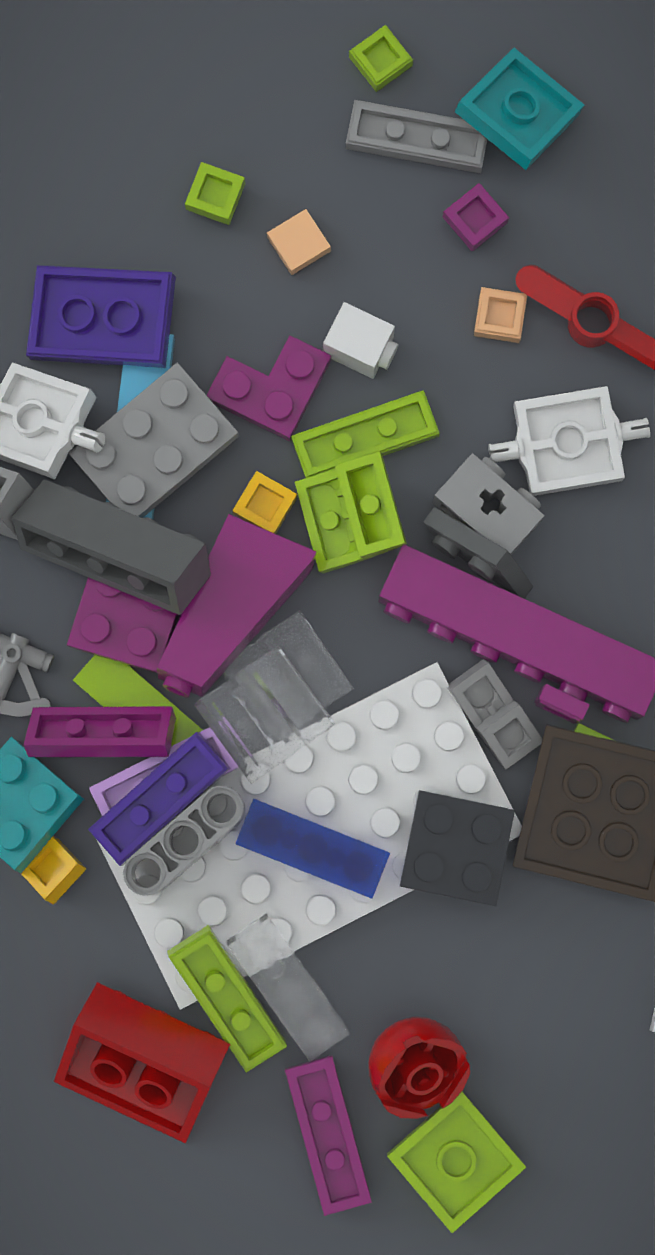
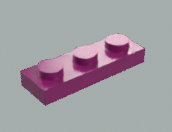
[23,706,176,757]
[285,1055,372,1216]

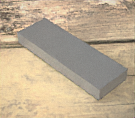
[346,100,487,174]

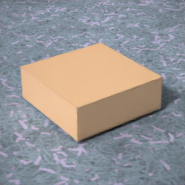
[267,209,331,275]
[474,287,527,343]

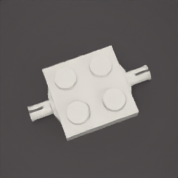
[0,363,105,479]
[488,386,650,496]

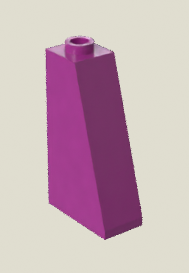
[157,514,316,698]

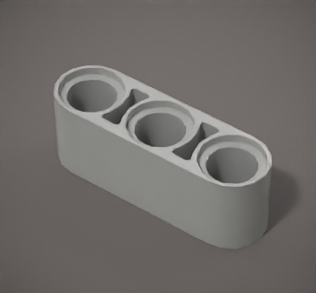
[123,786,245,896]

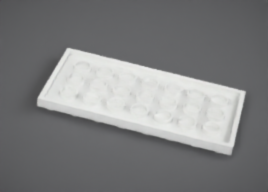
[96,662,522,1010]

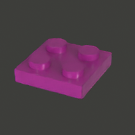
[67,577,178,673]

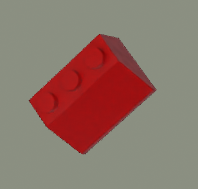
[54,982,230,1144]

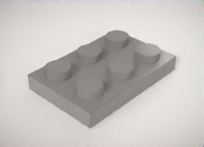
[69,362,240,518]

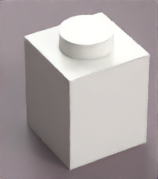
[323,302,399,379]

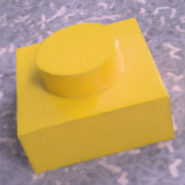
[232,471,298,534]
[21,836,86,905]

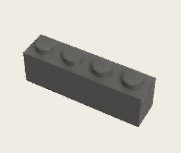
[12,479,211,615]

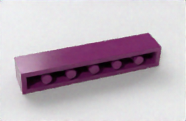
[378,545,655,723]

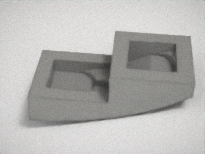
[447,659,543,770]

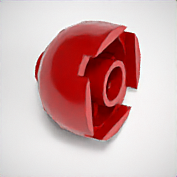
[368,1017,470,1119]

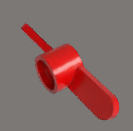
[516,265,655,370]

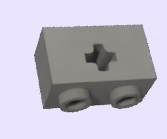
[432,453,545,555]

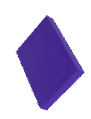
[26,265,176,368]

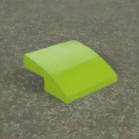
[295,451,407,574]

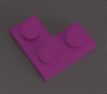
[206,335,331,442]

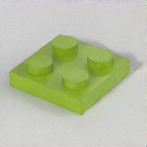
[387,1091,526,1233]

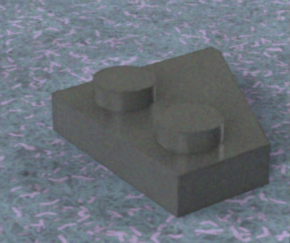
[423,507,534,599]

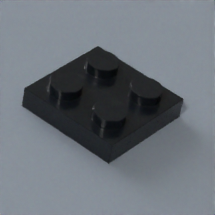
[399,790,515,906]

